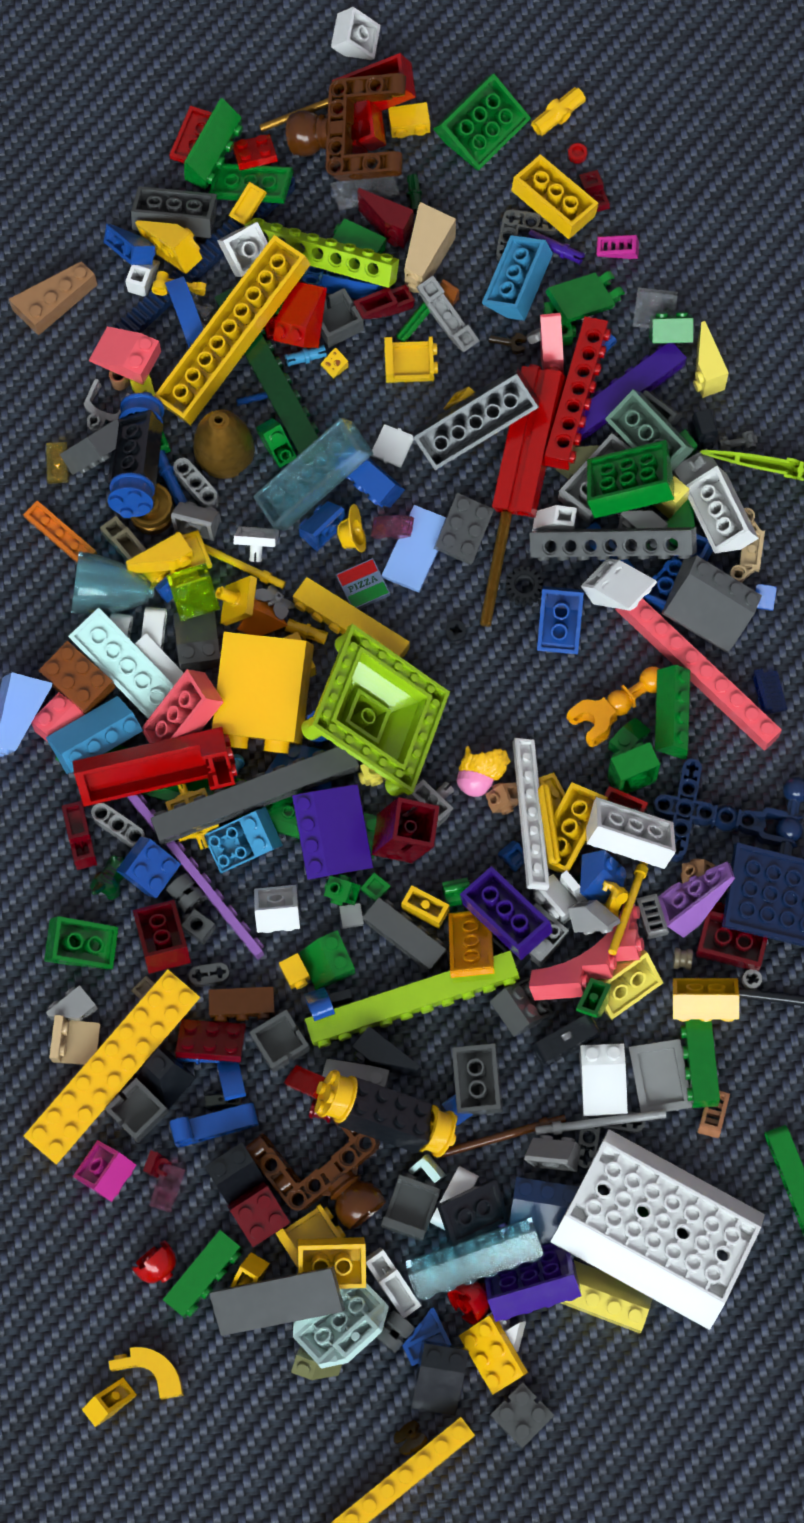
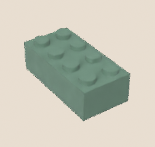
[605,389,694,472]

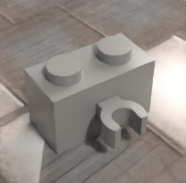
[672,448,718,485]

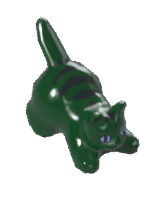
[90,855,125,900]

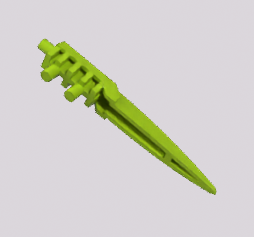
[699,450,804,481]

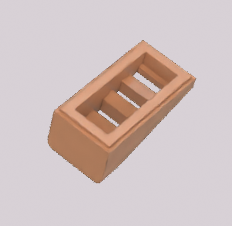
[698,1091,730,1138]

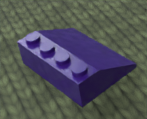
[292,784,374,880]
[483,1243,582,1322]

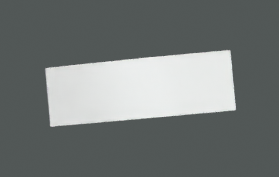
[366,1247,421,1318]

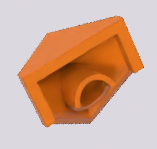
[237,598,288,636]

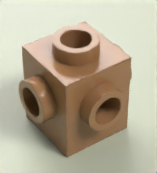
[485,783,519,815]
[681,859,715,884]

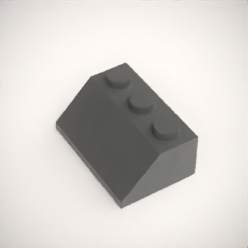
[59,419,119,475]
[452,1043,503,1115]

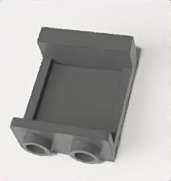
[381,1173,441,1242]

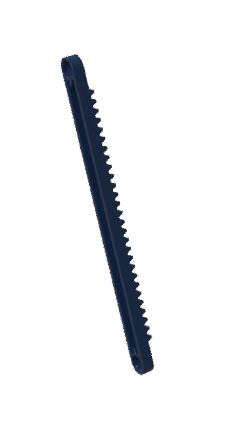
[92,176,296,352]

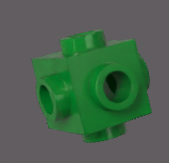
[324,874,361,906]

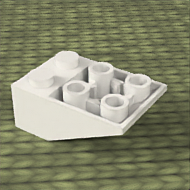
[581,559,657,611]

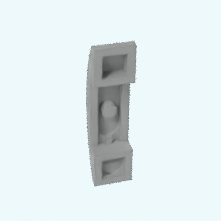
[416,276,480,353]

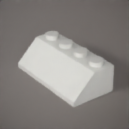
[686,466,759,553]
[586,797,676,869]

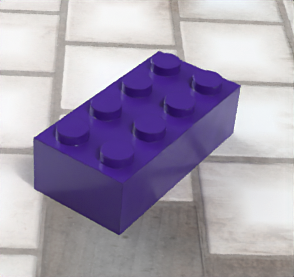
[460,866,553,960]

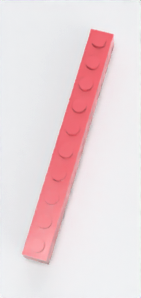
[615,598,782,751]

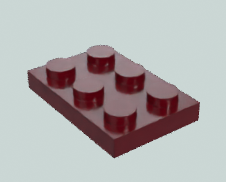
[176,1019,246,1062]

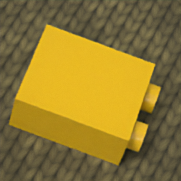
[212,632,314,754]

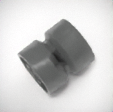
[167,873,206,914]
[376,1310,415,1353]

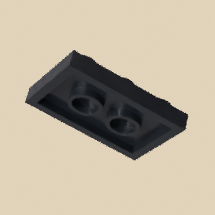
[437,1178,509,1247]

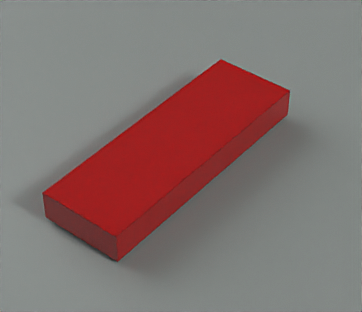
[284,1065,325,1099]

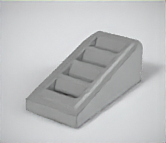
[636,894,669,940]

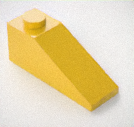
[126,532,193,574]

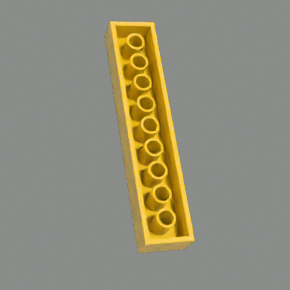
[154,235,311,426]
[23,969,200,1165]

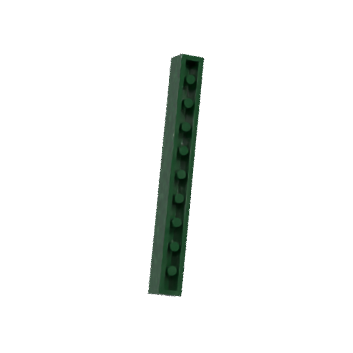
[214,287,328,469]

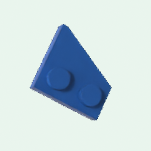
[402,1307,451,1367]

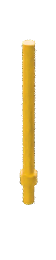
[175,531,286,589]
[608,861,649,955]

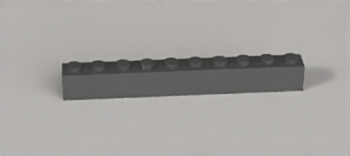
[151,745,359,846]

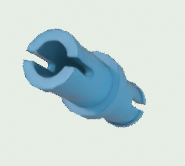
[285,345,327,367]

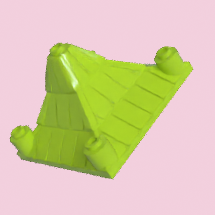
[301,624,450,796]

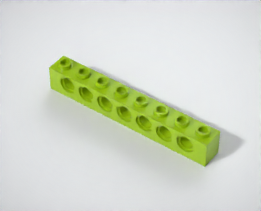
[245,218,399,288]

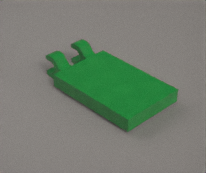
[545,271,625,324]

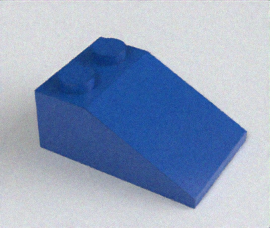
[537,586,584,654]

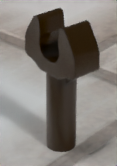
[489,332,527,354]

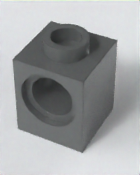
[181,909,216,945]

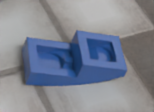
[217,1061,246,1101]

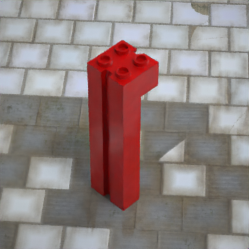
[492,364,566,518]
[73,727,238,807]

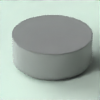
[526,328,540,344]

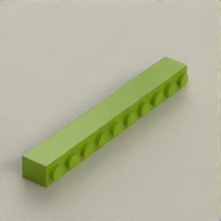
[305,950,520,1048]

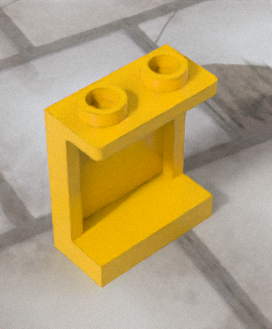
[384,336,438,383]
[276,1204,346,1268]

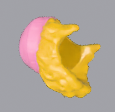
[456,746,510,797]

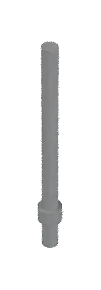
[535,1109,666,1135]

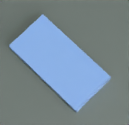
[382,505,446,593]

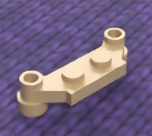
[730,508,765,583]

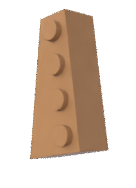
[9,261,97,336]

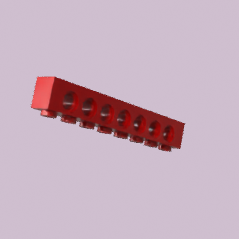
[544,316,611,470]

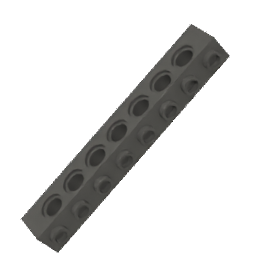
[529,527,697,561]

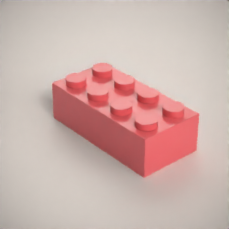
[142,669,224,743]

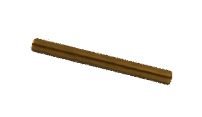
[480,511,512,627]

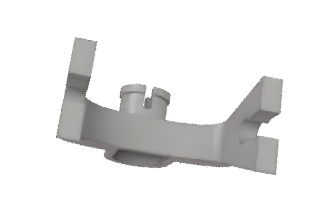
[84,378,130,433]

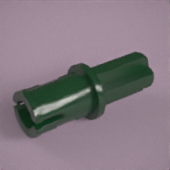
[407,174,422,214]

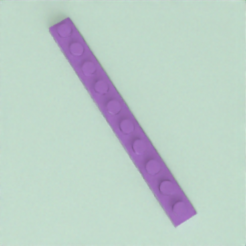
[127,794,264,960]

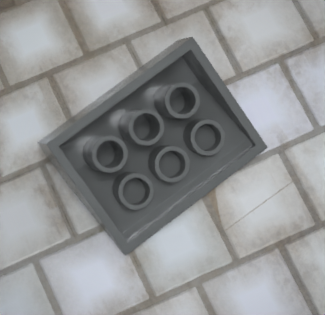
[661,555,762,653]

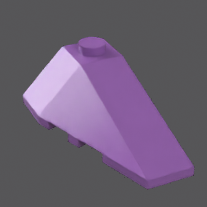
[658,862,735,938]

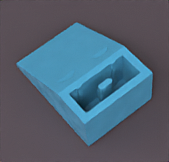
[204,807,283,874]

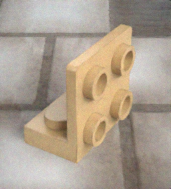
[49,1015,101,1065]

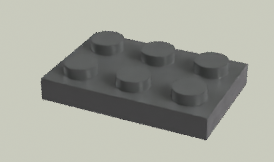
[434,493,494,565]

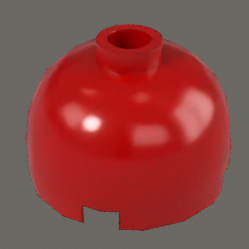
[132,1240,176,1283]
[447,1279,490,1325]

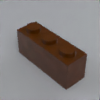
[209,987,275,1022]

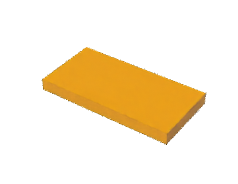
[448,911,494,978]

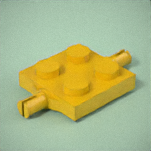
[165,783,219,850]

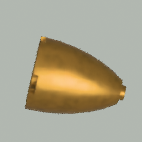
[193,410,255,479]

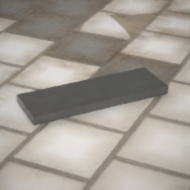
[209,1266,345,1336]

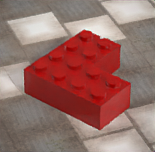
[332,53,416,154]

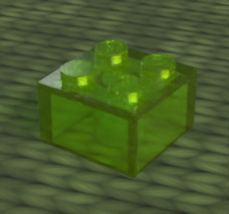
[166,563,220,621]

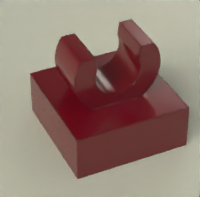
[143,1150,172,1178]

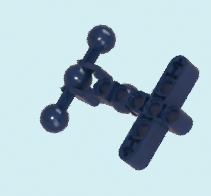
[653,759,804,862]

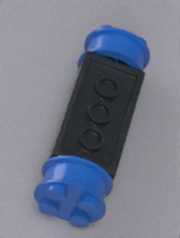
[107,392,165,518]

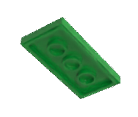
[209,163,294,204]

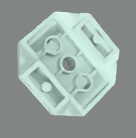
[293,1283,389,1368]

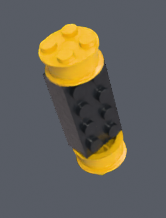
[314,1070,457,1158]

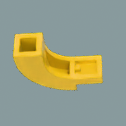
[109,1347,184,1399]

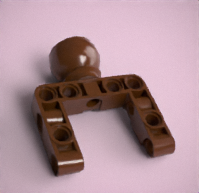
[286,73,406,181]
[245,1117,386,1230]

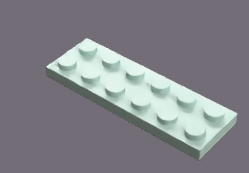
[68,607,174,719]

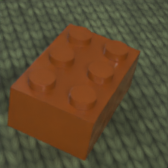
[38,641,116,714]

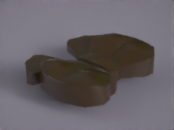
[394,1420,428,1455]

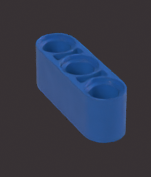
[304,987,335,1021]

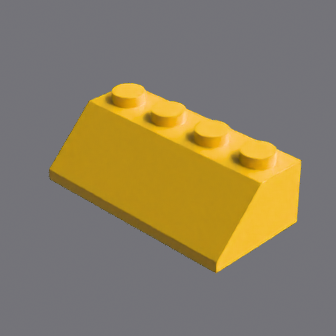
[545,782,608,873]

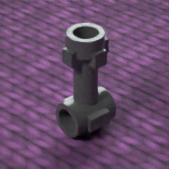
[718,431,758,451]

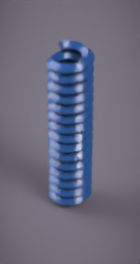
[236,392,268,406]

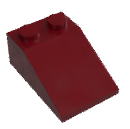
[357,188,414,248]

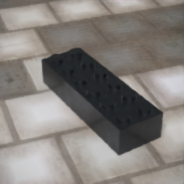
[413,367,539,470]

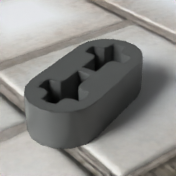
[189,963,230,987]

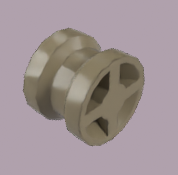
[673,947,693,970]

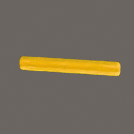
[538,785,561,864]

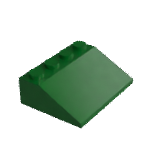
[433,73,532,171]
[587,440,674,518]

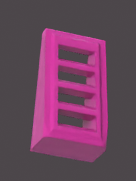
[596,235,639,259]

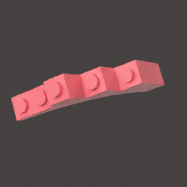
[529,902,644,1001]

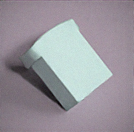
[408,1155,447,1183]

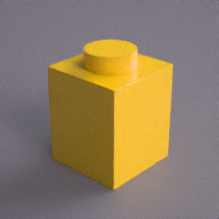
[279,953,310,990]

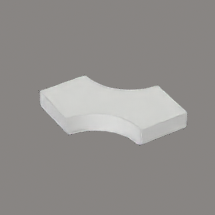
[560,870,587,902]

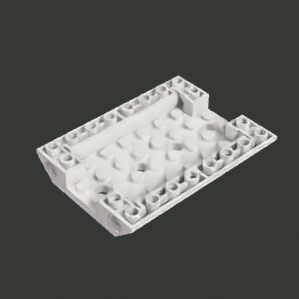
[551,1129,765,1330]

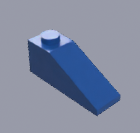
[104,224,156,265]

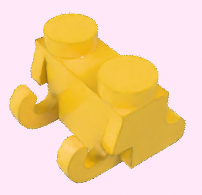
[602,880,629,917]

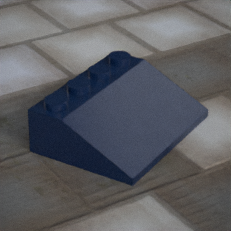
[506,1177,604,1258]

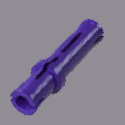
[527,229,585,265]

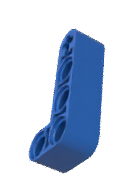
[302,266,382,299]
[169,1103,259,1147]

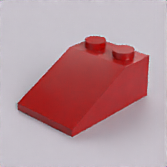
[273,281,327,348]

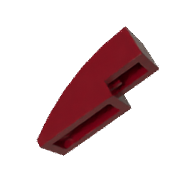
[353,284,415,319]
[62,801,98,870]

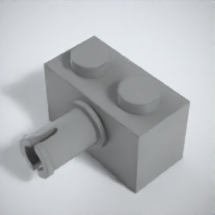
[406,779,454,829]

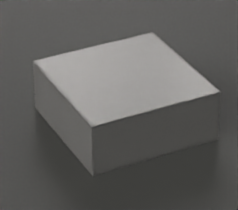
[339,903,364,929]

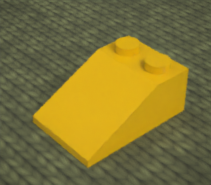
[135,220,203,274]

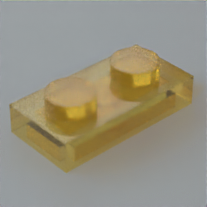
[46,442,68,484]

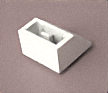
[533,874,578,925]

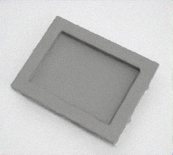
[629,1039,692,1112]

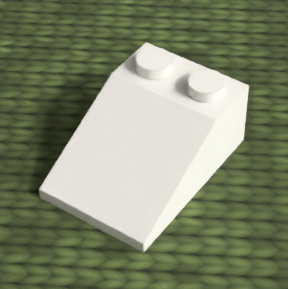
[579,1044,628,1116]

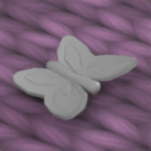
[255,585,296,620]

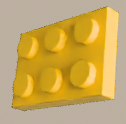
[459,1314,528,1395]

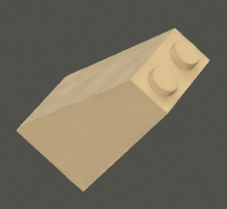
[404,202,456,293]

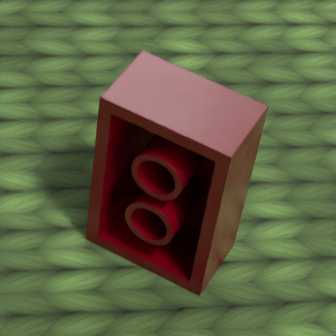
[133,900,191,974]
[695,911,768,971]

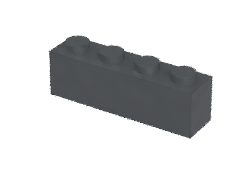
[363,898,446,973]

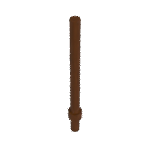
[440,1114,566,1158]

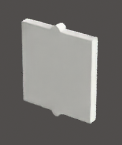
[370,424,414,468]

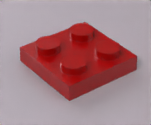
[233,134,278,170]

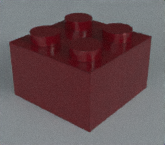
[227,1181,290,1247]

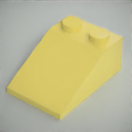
[693,321,729,398]

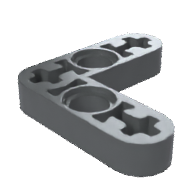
[496,209,558,262]
[578,1111,645,1170]

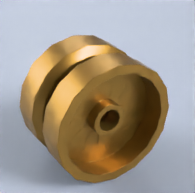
[130,484,174,535]

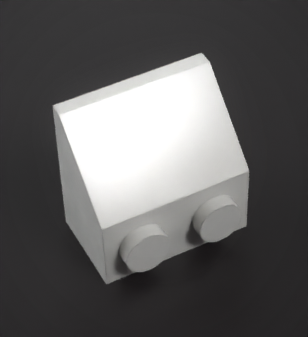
[331,7,381,60]
[217,222,268,277]
[254,885,300,933]

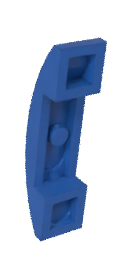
[165,276,203,349]

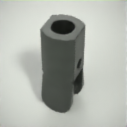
[205,1093,245,1109]

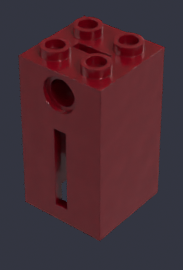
[371,797,440,863]

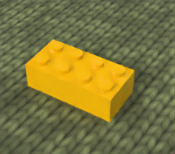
[511,154,599,239]

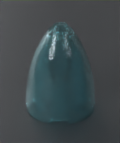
[71,552,154,615]

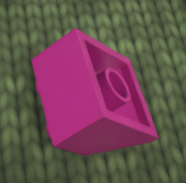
[73,1140,136,1202]

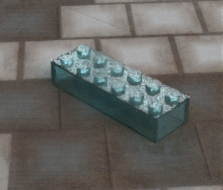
[253,418,374,531]
[406,1217,544,1300]

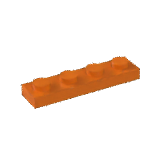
[23,500,97,568]

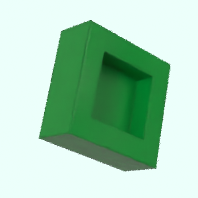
[360,872,391,901]

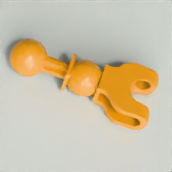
[566,666,660,747]

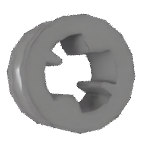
[742,969,762,989]

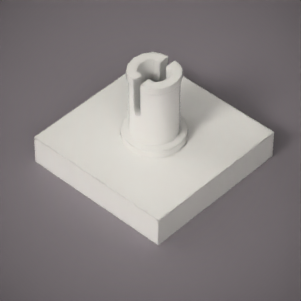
[234,526,279,562]

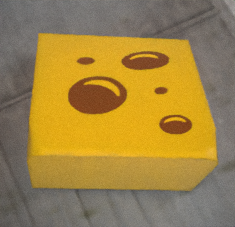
[321,348,349,379]

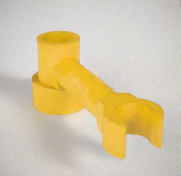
[152,271,206,296]

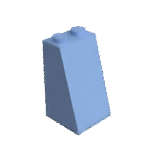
[0,672,52,757]

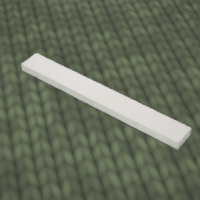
[512,738,550,890]

